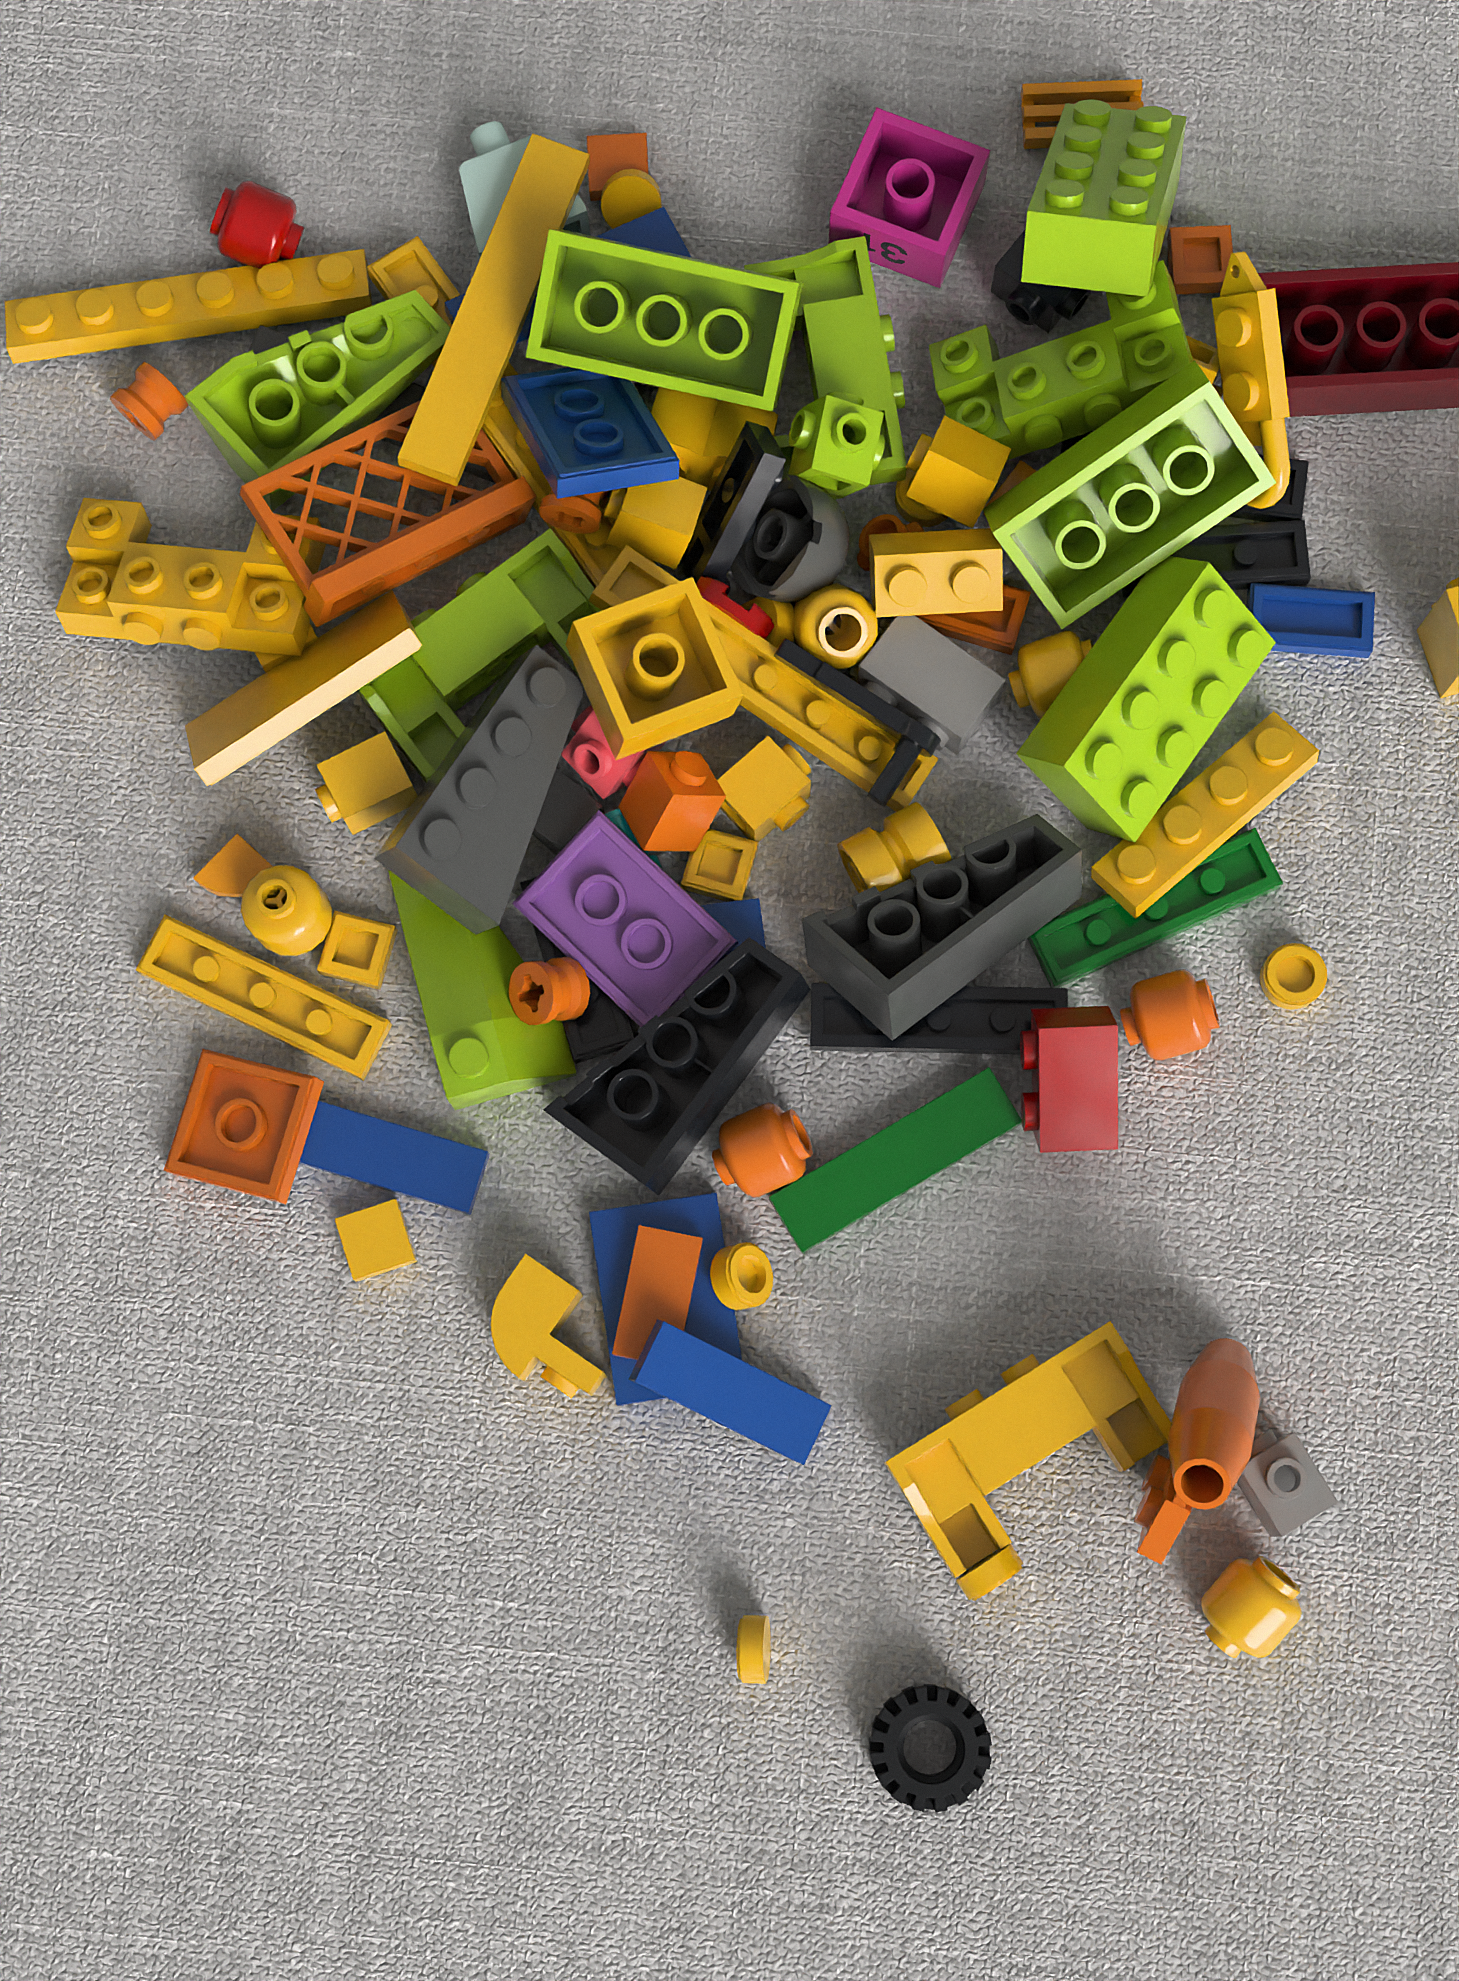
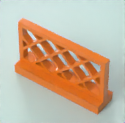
[239,400,537,627]

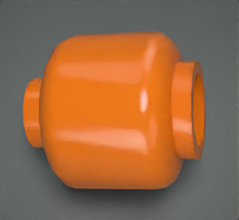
[1120,969,1220,1061]
[712,1102,813,1198]

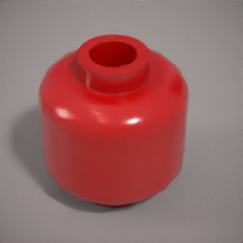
[210,180,305,269]

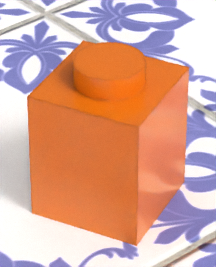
[618,751,726,852]

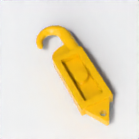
[1211,251,1290,509]

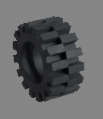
[869,1684,992,1812]

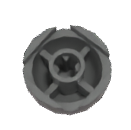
[730,474,849,604]

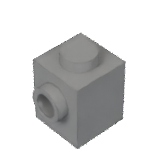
[1237,1429,1338,1537]

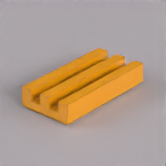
[1020,79,1144,149]

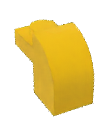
[491,1253,607,1398]

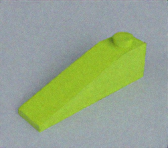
[185,290,451,512]
[388,870,577,1110]

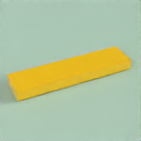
[135,914,392,1081]

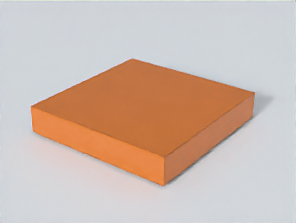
[163,1049,324,1204]

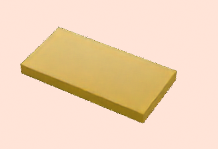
[185,590,422,786]

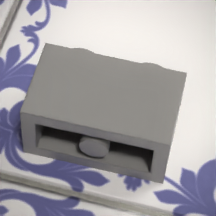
[857,615,1006,755]

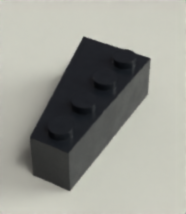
[543,937,811,1196]

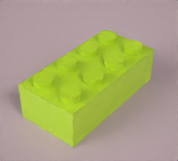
[1021,99,1187,297]
[525,229,803,411]
[983,360,1277,629]
[1016,556,1276,843]

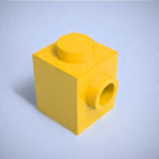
[905,415,1011,529]
[603,477,708,569]
[315,731,417,835]
[717,735,811,842]

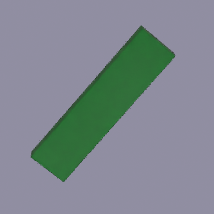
[1027,828,1283,988]
[769,1067,1022,1254]

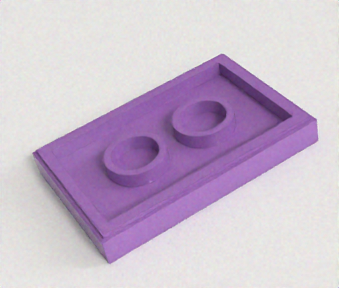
[512,810,739,1027]

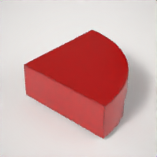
[696,576,774,639]

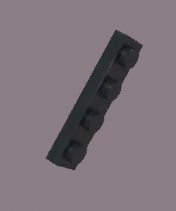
[810,983,1068,1055]

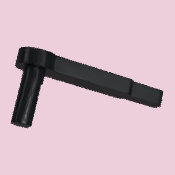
[774,638,941,806]

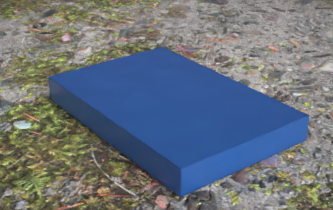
[501,367,680,499]
[589,1193,742,1406]

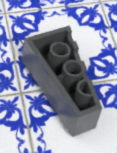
[374,645,585,935]
[802,814,1082,1041]

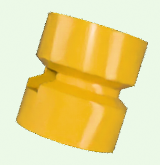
[837,802,952,893]

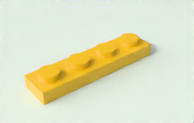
[1091,711,1319,919]

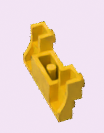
[55,498,326,656]
[884,1321,1171,1578]

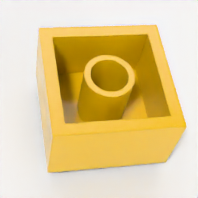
[565,577,744,761]

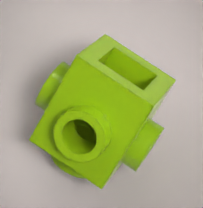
[787,391,885,497]

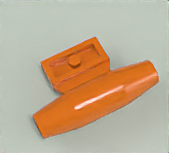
[1134,1338,1260,1564]

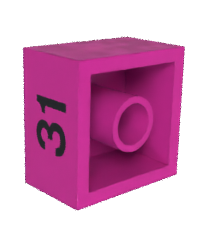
[828,107,990,288]

